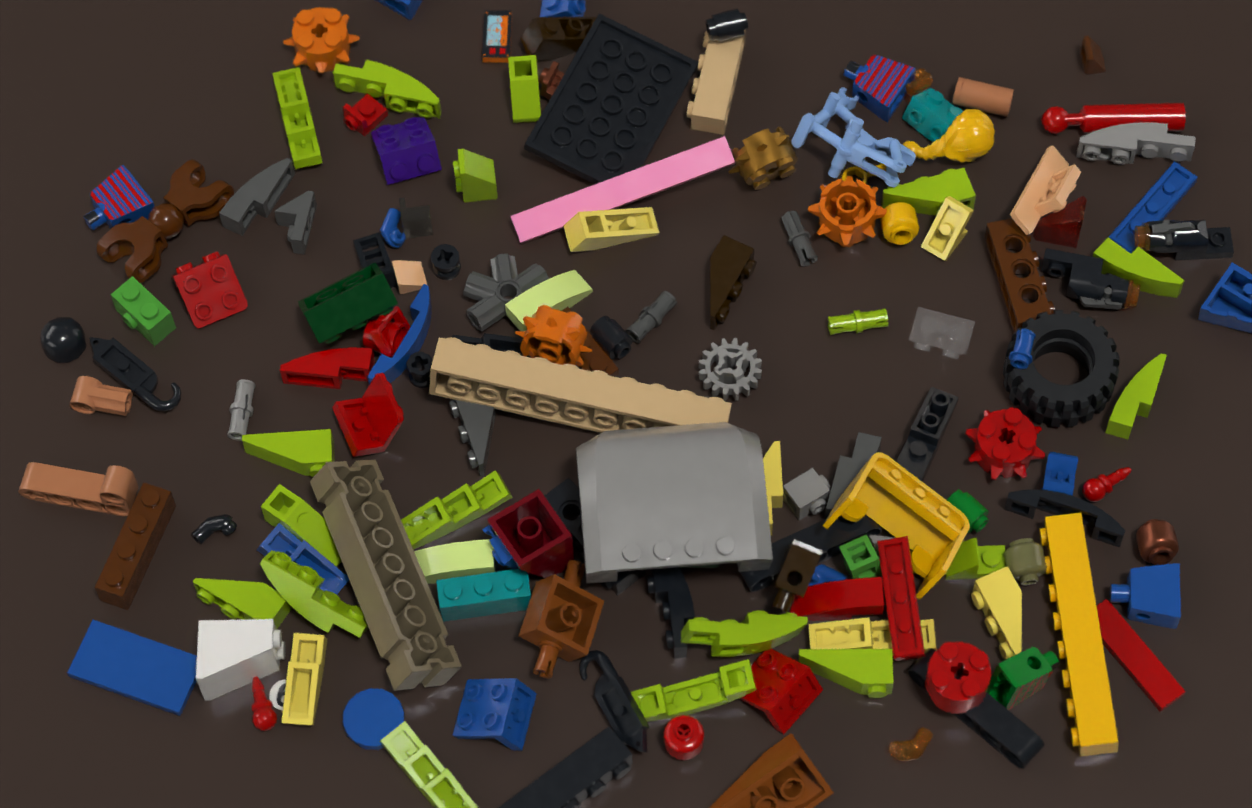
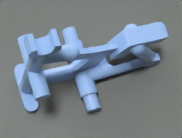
[791,88,916,187]

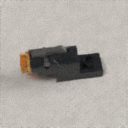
[1134,219,1234,261]
[1041,248,1140,309]

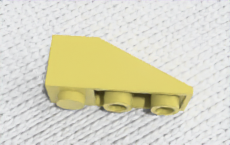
[971,566,1022,660]

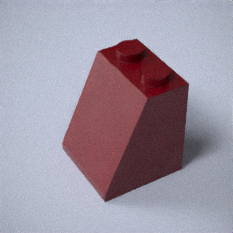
[487,489,574,578]

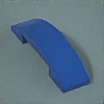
[367,284,432,385]

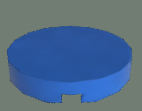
[343,688,405,750]

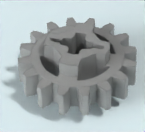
[699,338,762,401]

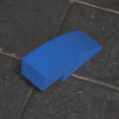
[257,523,349,595]

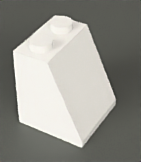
[196,619,286,700]

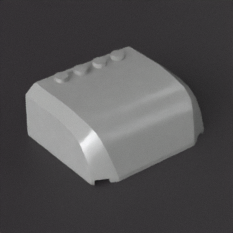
[576,422,773,584]

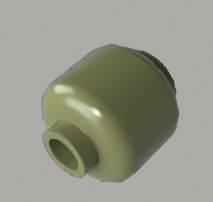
[1004,538,1047,585]

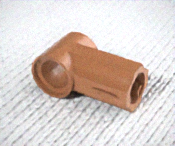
[69,376,133,416]

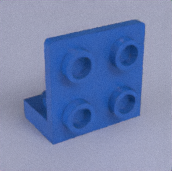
[453,678,537,751]

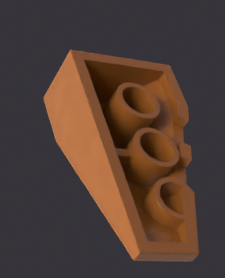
[709,733,834,808]

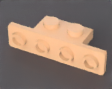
[1010,145,1081,235]

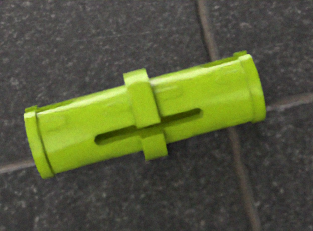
[828,308,888,335]

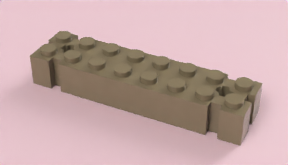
[310,460,462,691]

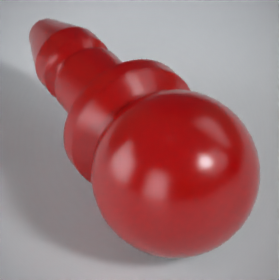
[1082,467,1132,502]
[251,677,277,731]

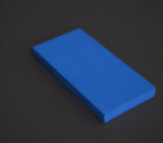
[67,620,197,716]

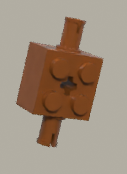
[519,560,604,678]

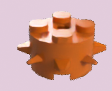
[283,7,360,73]
[808,176,887,247]
[515,305,592,366]

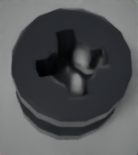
[431,244,461,280]

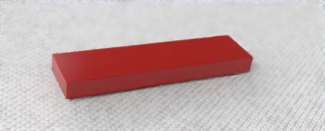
[877,536,925,661]
[1097,599,1186,712]

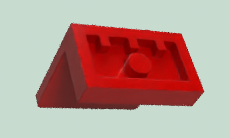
[739,649,823,734]

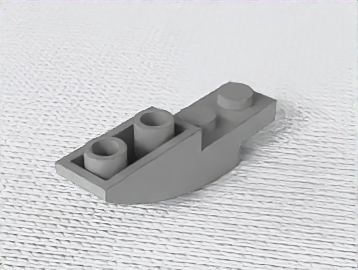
[1076,122,1196,164]

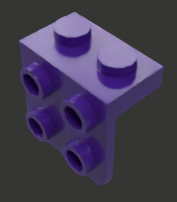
[371,117,442,185]

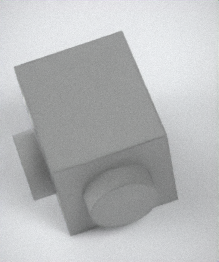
[783,468,831,521]

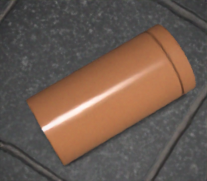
[952,77,1014,117]

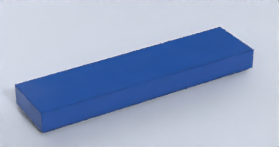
[1109,161,1198,254]

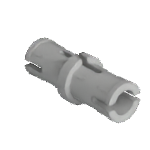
[227,379,256,441]

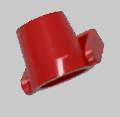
[363,306,410,358]

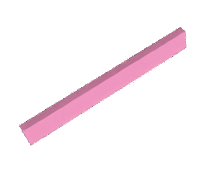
[511,136,735,244]

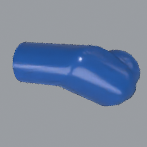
[380,208,406,248]
[808,564,848,586]

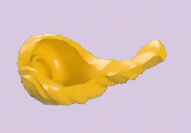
[902,109,995,163]

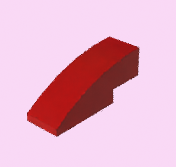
[280,347,375,389]
[790,577,884,621]

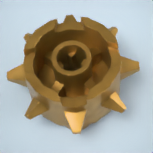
[728,127,798,190]

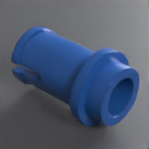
[1009,329,1036,369]

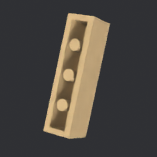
[687,30,746,135]

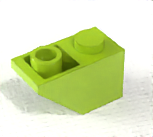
[508,55,541,123]
[453,149,498,203]

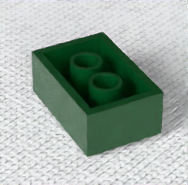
[298,262,398,344]

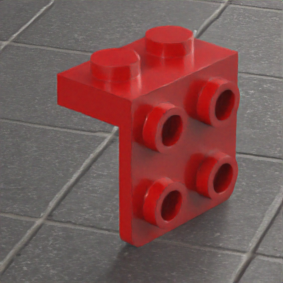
[171,251,248,328]
[332,373,404,457]

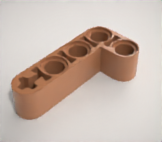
[19,462,139,516]

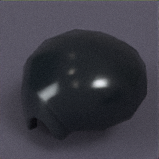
[40,317,86,363]

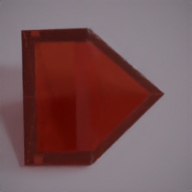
[1033,196,1087,248]

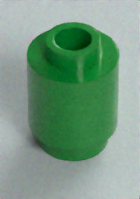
[947,489,989,533]

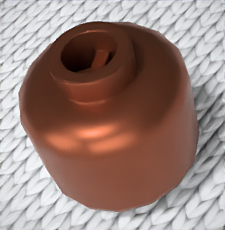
[1136,519,1179,565]

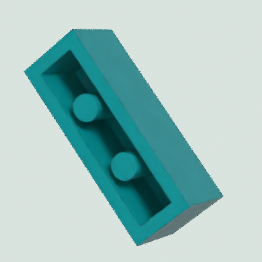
[436,569,531,622]

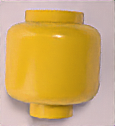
[880,202,919,245]

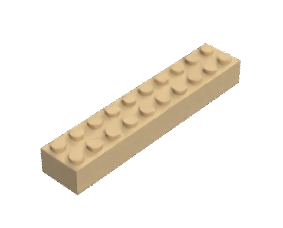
[429,337,732,433]

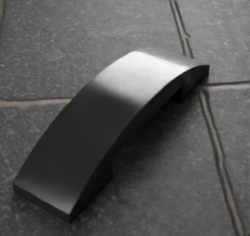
[1004,490,1126,548]

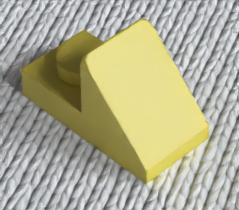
[921,196,974,261]

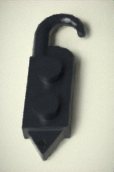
[89,337,181,411]
[579,650,650,752]

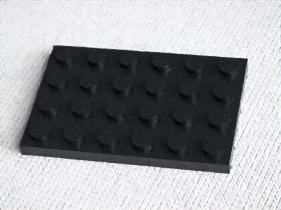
[524,13,698,184]

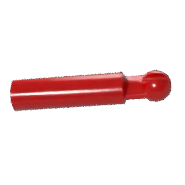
[1042,103,1186,134]

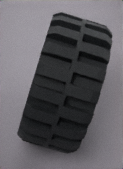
[1003,310,1120,427]

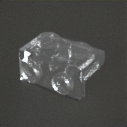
[909,307,975,359]

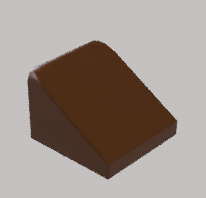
[1080,36,1106,75]

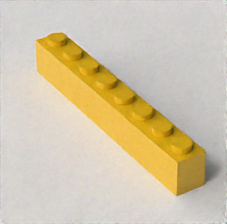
[1039,513,1119,757]

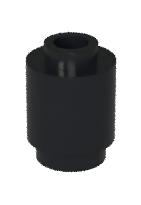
[705,8,748,42]
[590,316,633,359]

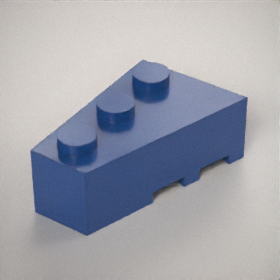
[1198,262,1252,333]

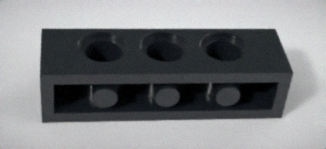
[544,477,646,596]

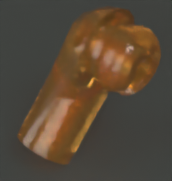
[906,68,933,97]
[889,727,933,761]

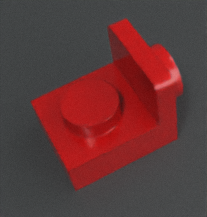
[342,93,388,137]

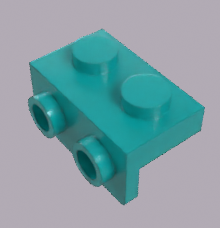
[902,88,963,143]

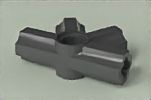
[464,253,550,331]

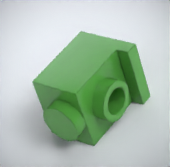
[839,534,882,579]

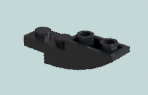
[896,387,959,482]
[647,567,696,659]

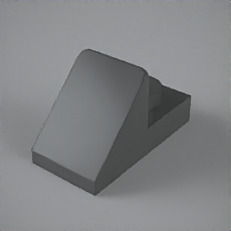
[274,191,317,255]

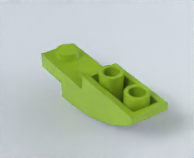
[333,60,442,118]
[260,550,369,638]
[681,610,808,657]

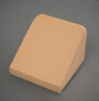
[392,260,427,295]

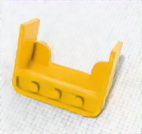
[823,453,970,600]

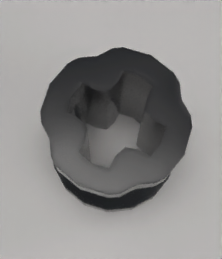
[407,352,433,388]

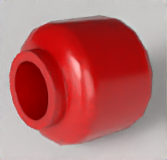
[664,715,704,760]

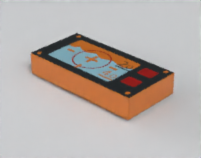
[482,10,513,63]

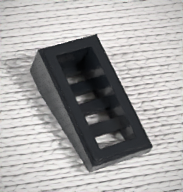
[353,232,397,288]

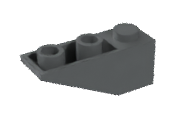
[449,400,496,477]

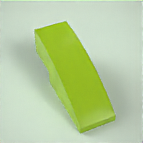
[1093,237,1185,298]
[1105,353,1167,440]

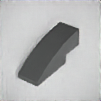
[219,158,295,236]
[825,432,882,519]

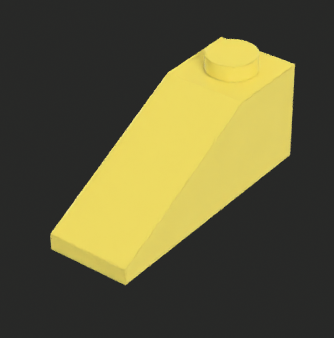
[563,207,659,252]

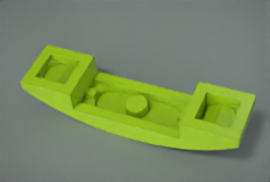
[631,659,756,722]

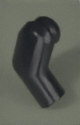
[191,514,237,544]

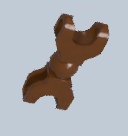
[97,160,234,284]

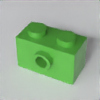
[110,276,176,347]

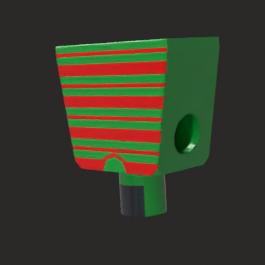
[987,647,1060,710]

